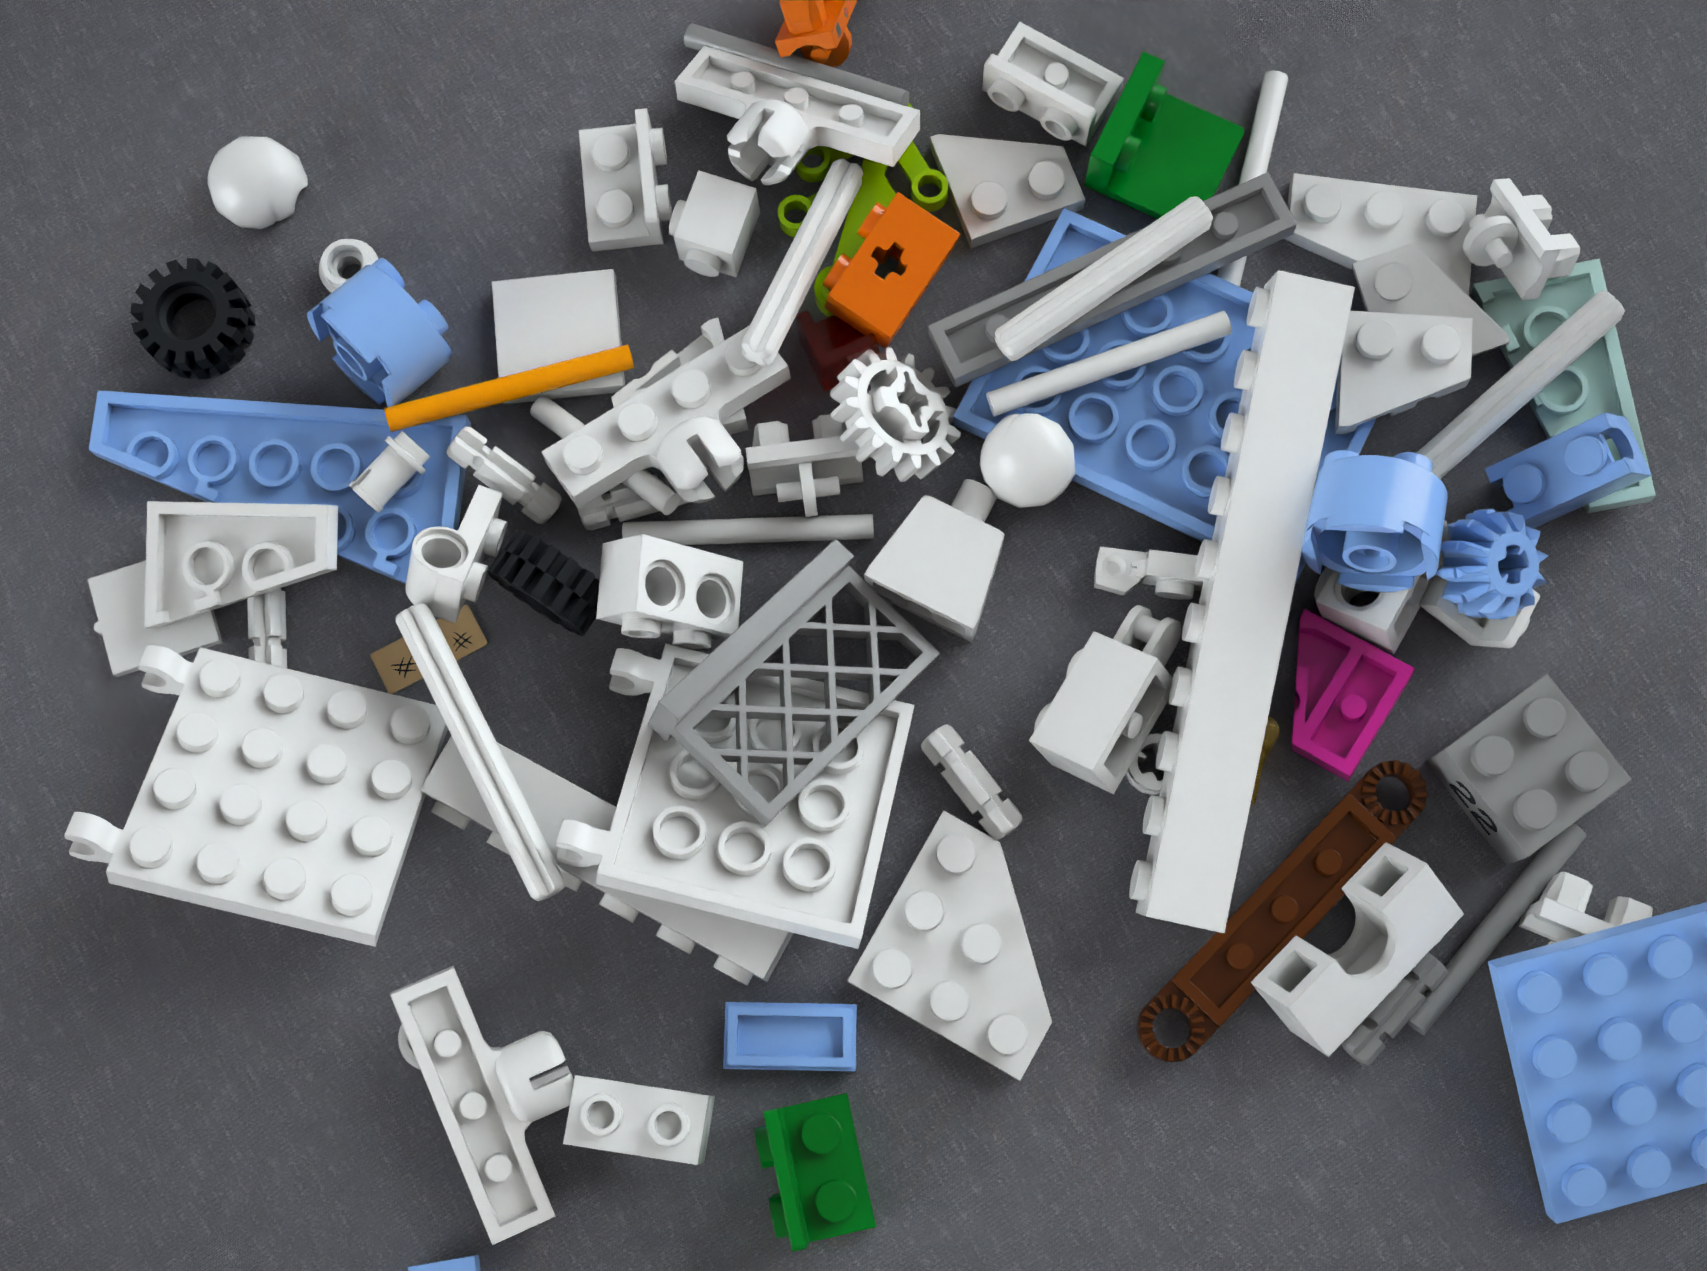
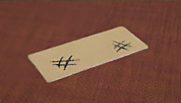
[370,605,488,694]

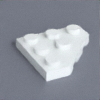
[847,810,1052,1081]

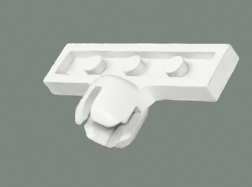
[675,45,920,185]
[541,325,791,509]
[390,966,574,1245]

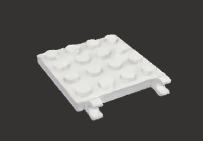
[556,643,915,949]
[64,645,448,947]

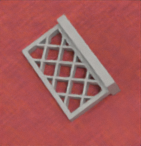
[648,539,940,827]

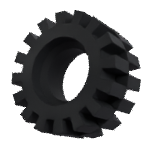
[130,258,256,380]
[487,529,599,636]

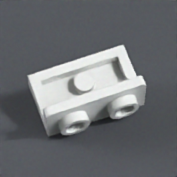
[982,21,1124,147]

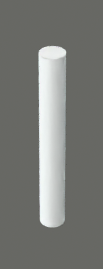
[530,396,681,515]

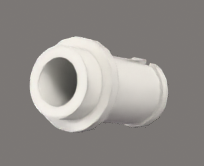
[349,431,430,513]

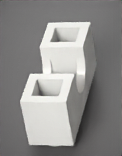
[1250,842,1464,1057]

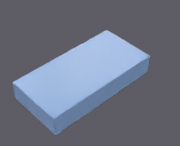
[723,1002,857,1072]

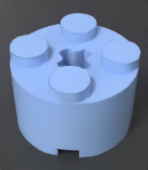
[307,258,452,407]
[1302,450,1448,592]

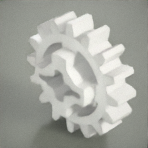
[830,347,961,482]

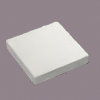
[492,269,625,404]

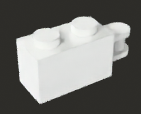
[1029,605,1181,794]

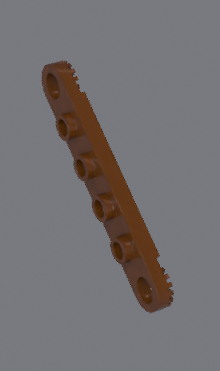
[1136,760,1428,1062]

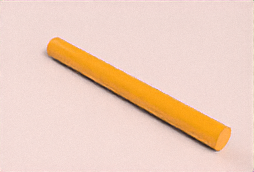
[384,344,634,432]

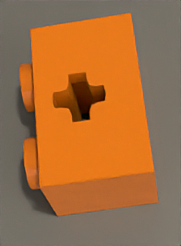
[823,192,961,349]

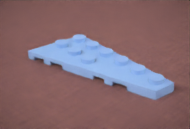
[89,390,471,584]

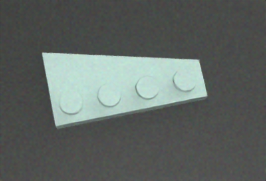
[1471,258,1656,513]

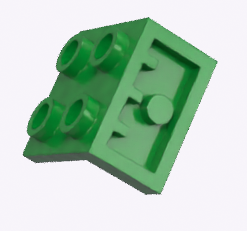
[1084,51,1244,219]
[754,1093,876,1252]

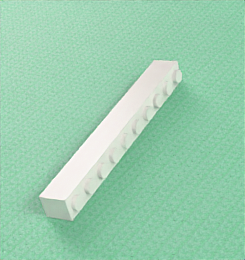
[1129,270,1355,933]

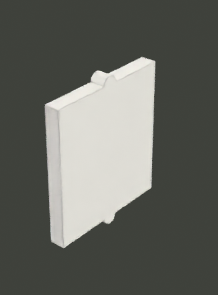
[88,560,223,677]

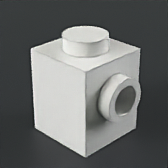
[669,170,760,277]

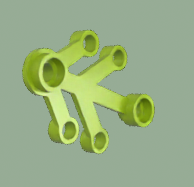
[777,102,948,319]

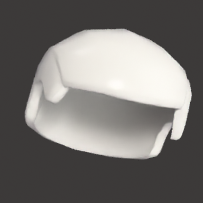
[208,136,308,229]
[979,413,1076,508]

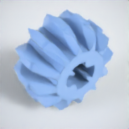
[1435,509,1549,620]

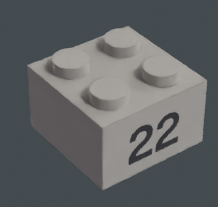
[1425,674,1632,865]

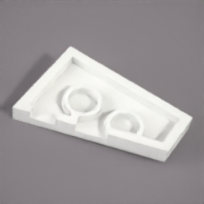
[1284,173,1477,296]
[144,501,338,628]

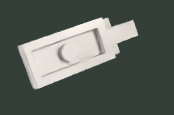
[1094,546,1204,600]

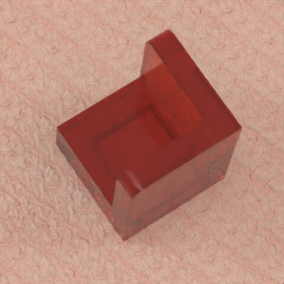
[796,310,879,392]

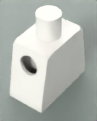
[864,479,1005,642]

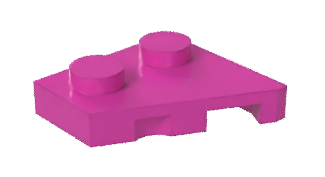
[1291,609,1415,782]

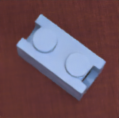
[1485,412,1652,529]

